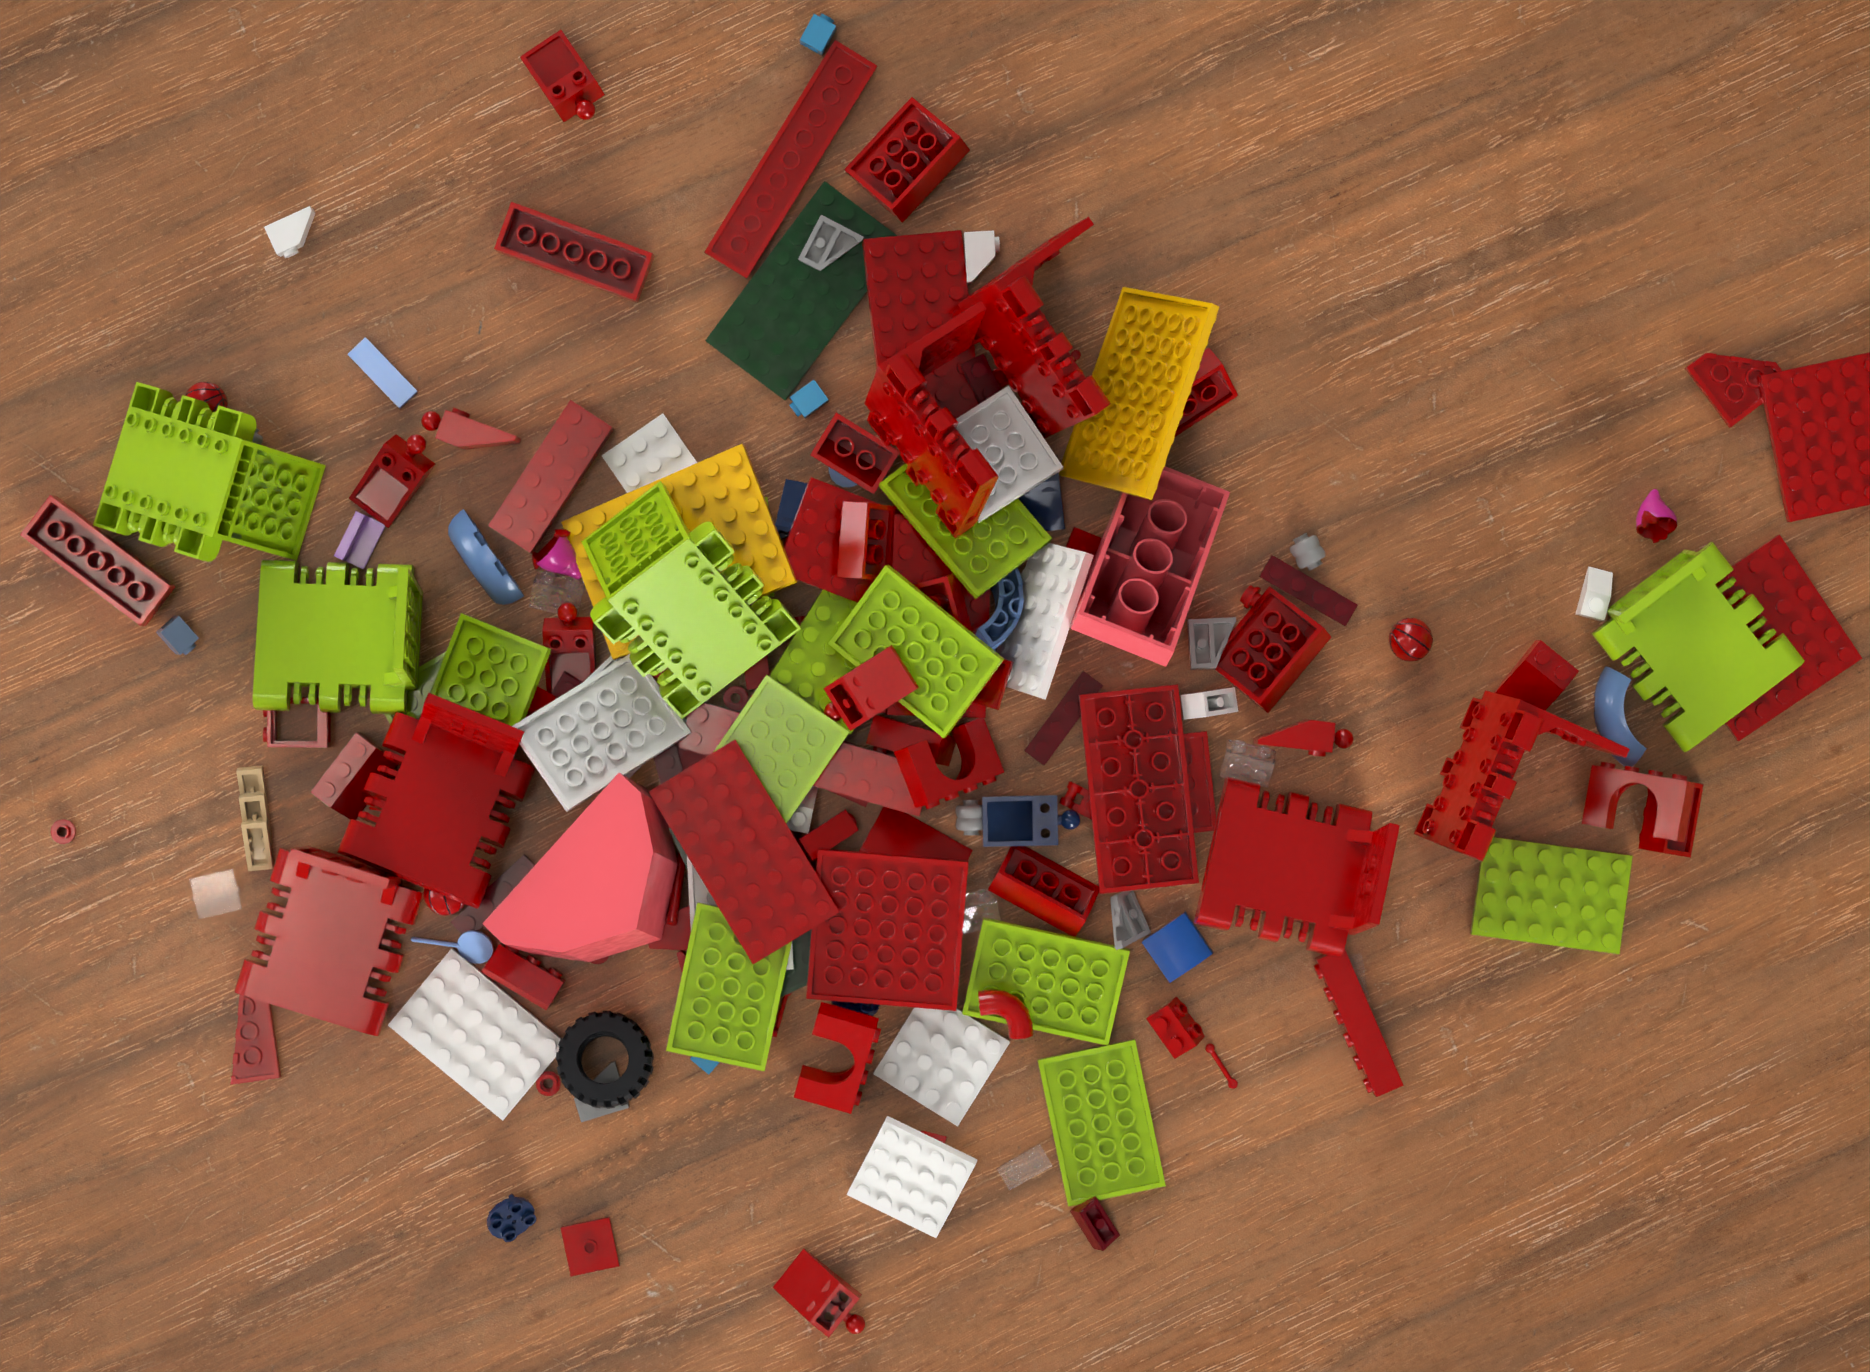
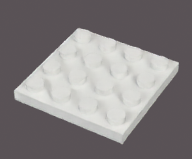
[956,386,1063,523]
[873,1008,1010,1127]
[847,1116,977,1238]

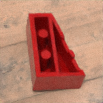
[866,715,956,766]

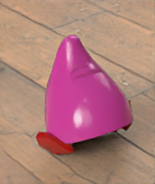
[1636,489,1677,543]
[532,529,582,579]

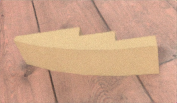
[236,765,274,871]

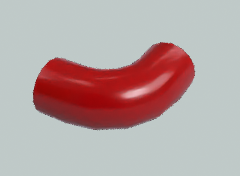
[978,990,1034,1039]

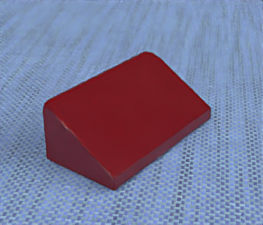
[1070,1196,1120,1251]

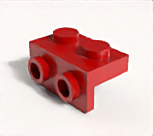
[1146,997,1205,1059]

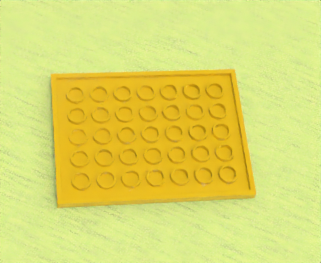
[1059,287,1219,500]
[561,444,797,660]

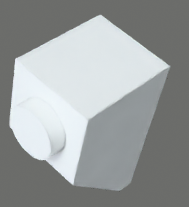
[264,206,315,258]
[964,230,1000,285]
[1575,566,1613,621]
[1180,687,1238,720]
[787,786,818,834]

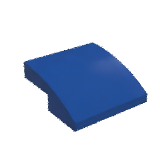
[1142,912,1214,983]

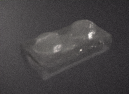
[997,1143,1052,1191]

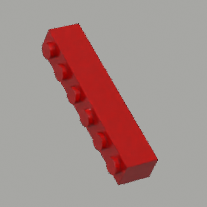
[1313,949,1404,1097]

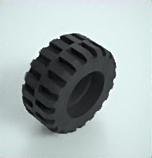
[556,1011,654,1109]

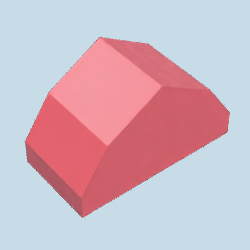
[1070,466,1230,667]
[482,773,678,962]

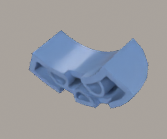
[448,509,524,605]
[976,567,1024,650]
[1594,666,1647,767]

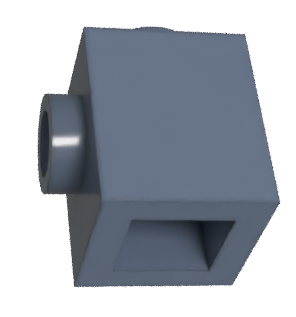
[156,616,199,655]

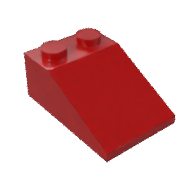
[1494,640,1579,711]

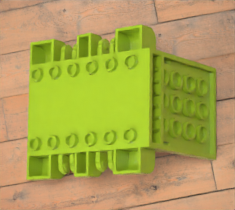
[93,382,326,562]
[581,481,801,719]
[1591,542,1805,752]
[253,560,423,714]

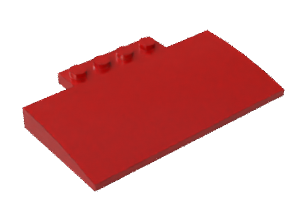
[1079,684,1216,894]

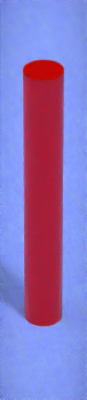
[667,853,685,926]

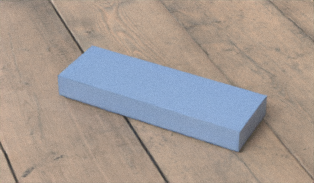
[347,337,418,409]

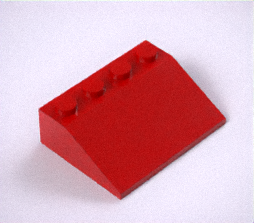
[844,97,970,223]
[1214,586,1332,713]
[858,807,973,861]

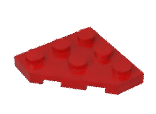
[1685,353,1782,428]

